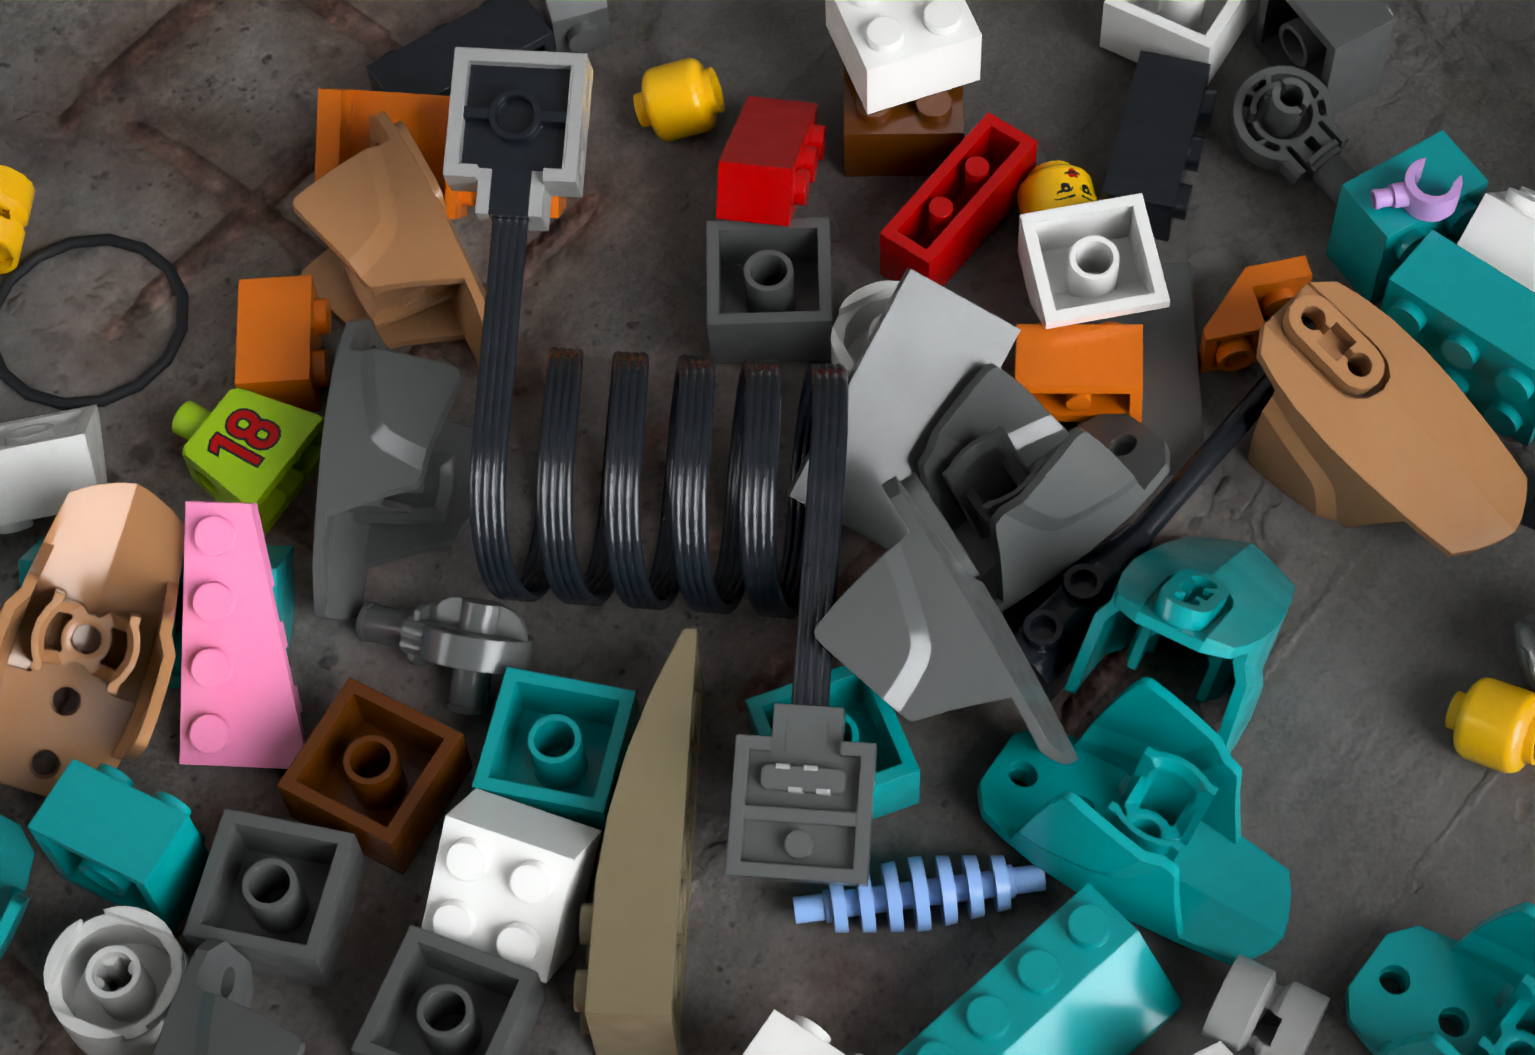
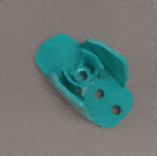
[1064,536,1295,754]
[976,677,1291,966]
[1345,902,1535,1055]

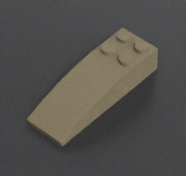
[574,629,704,1055]

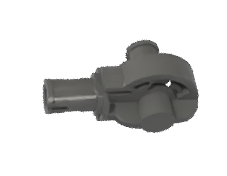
[1229,65,1359,206]
[356,597,534,715]

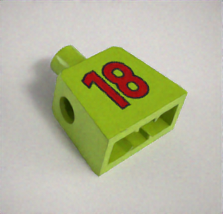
[172,388,324,537]

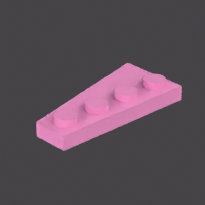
[179,500,306,769]

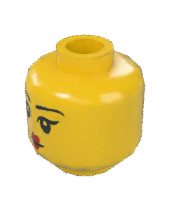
[1016,160,1097,214]

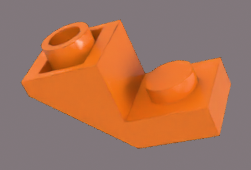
[1198,255,1313,373]

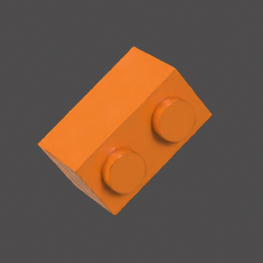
[235,275,332,412]
[1015,321,1143,423]

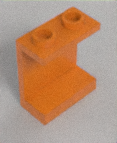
[315,88,477,219]

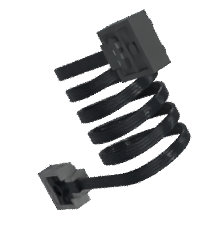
[443,47,877,887]

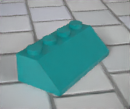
[897,883,1183,1055]

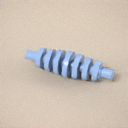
[792,855,1046,933]

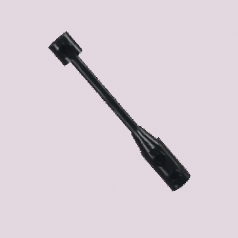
[1012,316,1316,702]

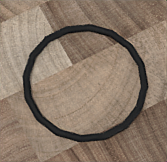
[0,234,189,410]

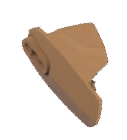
[293,111,517,367]
[1248,281,1528,557]
[0,482,185,797]

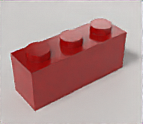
[716,96,827,227]
[879,112,1038,287]

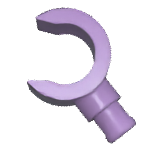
[1370,157,1463,222]

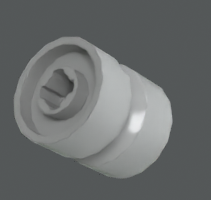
[1201,954,1330,1055]

